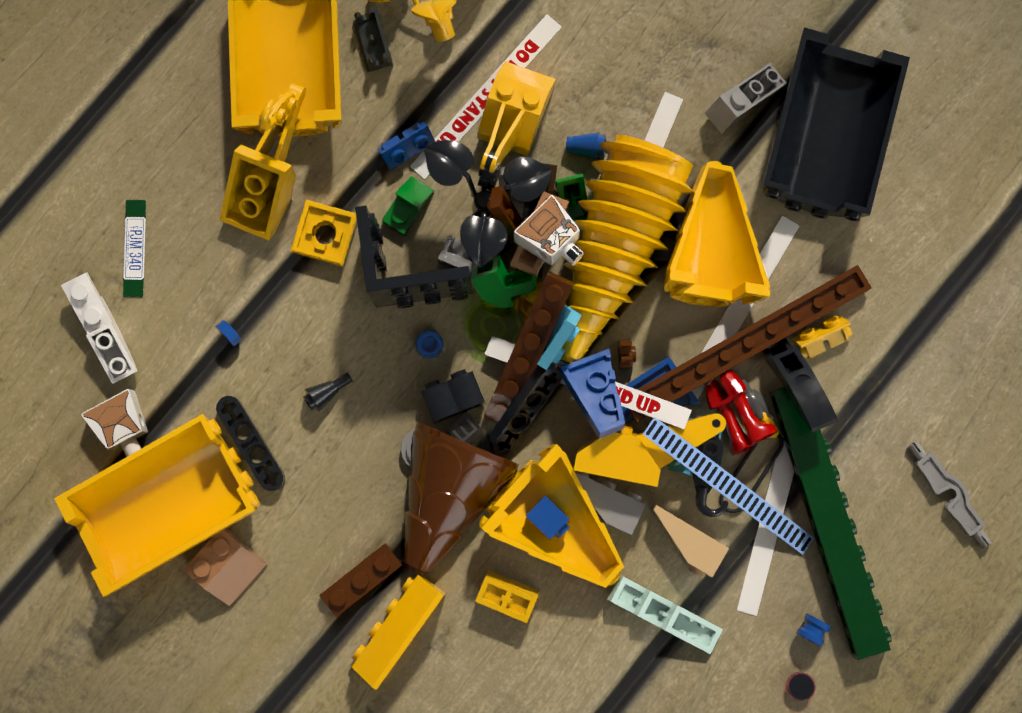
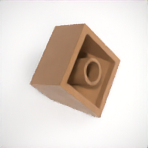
[183,528,267,606]

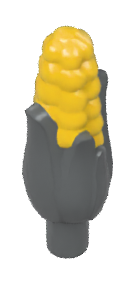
[742,379,779,438]

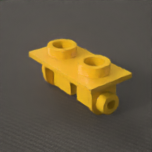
[792,316,852,359]

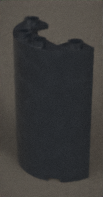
[762,27,910,222]

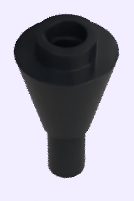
[303,373,353,412]

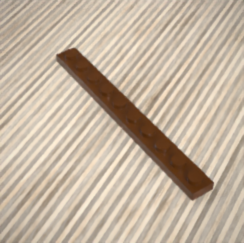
[627,265,872,423]

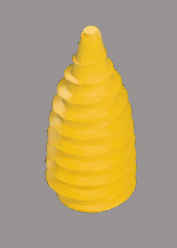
[561,134,695,363]

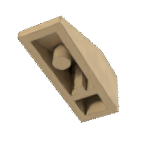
[652,505,729,579]

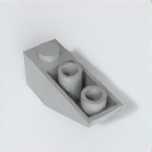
[705,63,787,134]
[575,471,646,535]

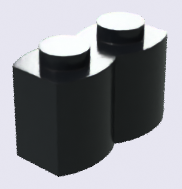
[421,369,485,424]

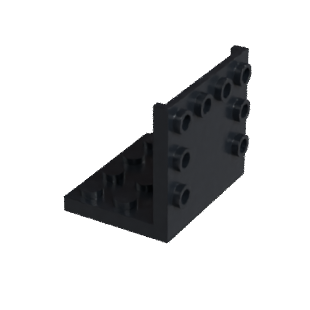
[355,205,473,309]

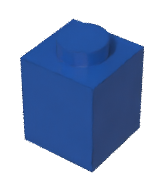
[526,496,570,539]

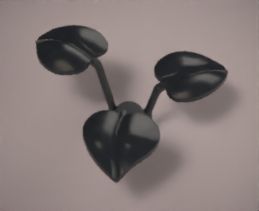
[424,140,552,268]

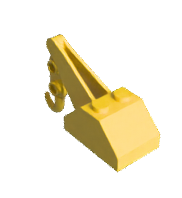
[219,83,306,241]

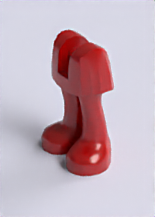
[705,369,777,456]

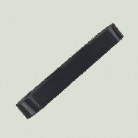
[488,363,562,456]
[216,396,285,491]

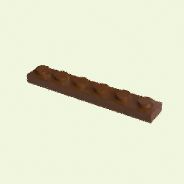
[484,271,574,423]

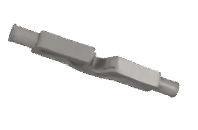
[908,440,992,549]

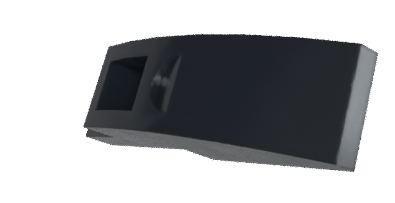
[761,338,838,433]

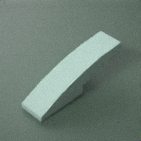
[607,575,723,654]

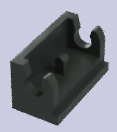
[353,6,393,72]

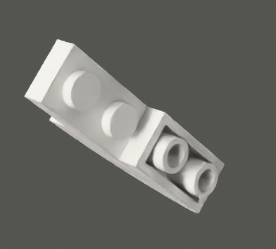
[61,272,138,384]

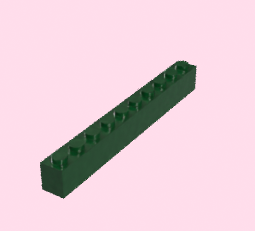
[769,387,892,660]

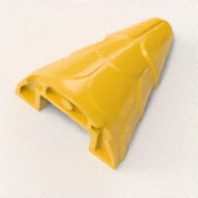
[664,161,770,307]
[479,444,624,588]

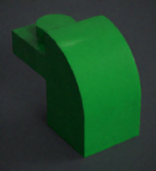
[471,256,538,308]

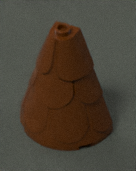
[404,422,519,576]

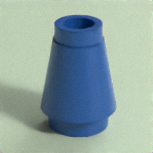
[566,132,606,159]

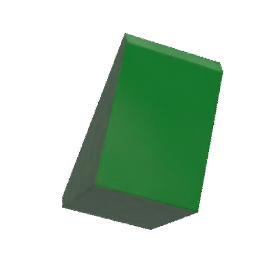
[555,174,588,221]

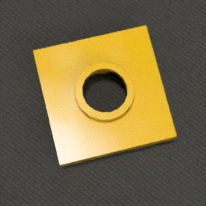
[290,200,357,267]

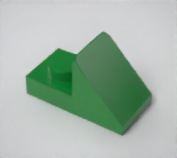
[382,176,434,236]

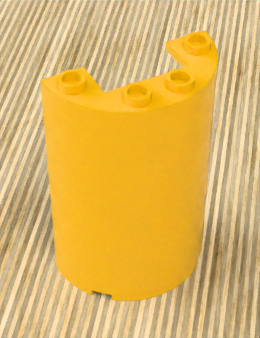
[228,0,342,137]
[54,414,260,597]

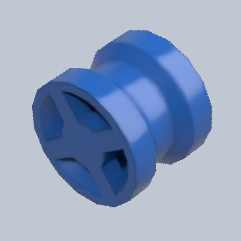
[796,613,831,647]

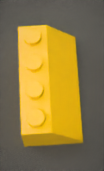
[352,575,446,690]

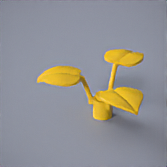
[367,0,457,42]

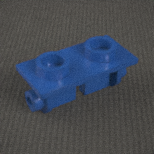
[377,121,436,170]

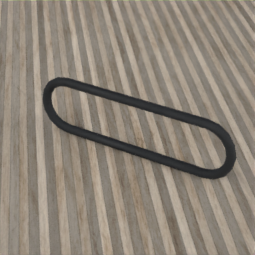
[719,433,784,513]

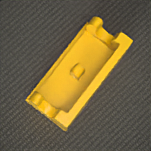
[475,569,539,623]

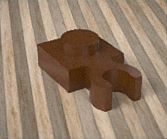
[617,339,636,370]

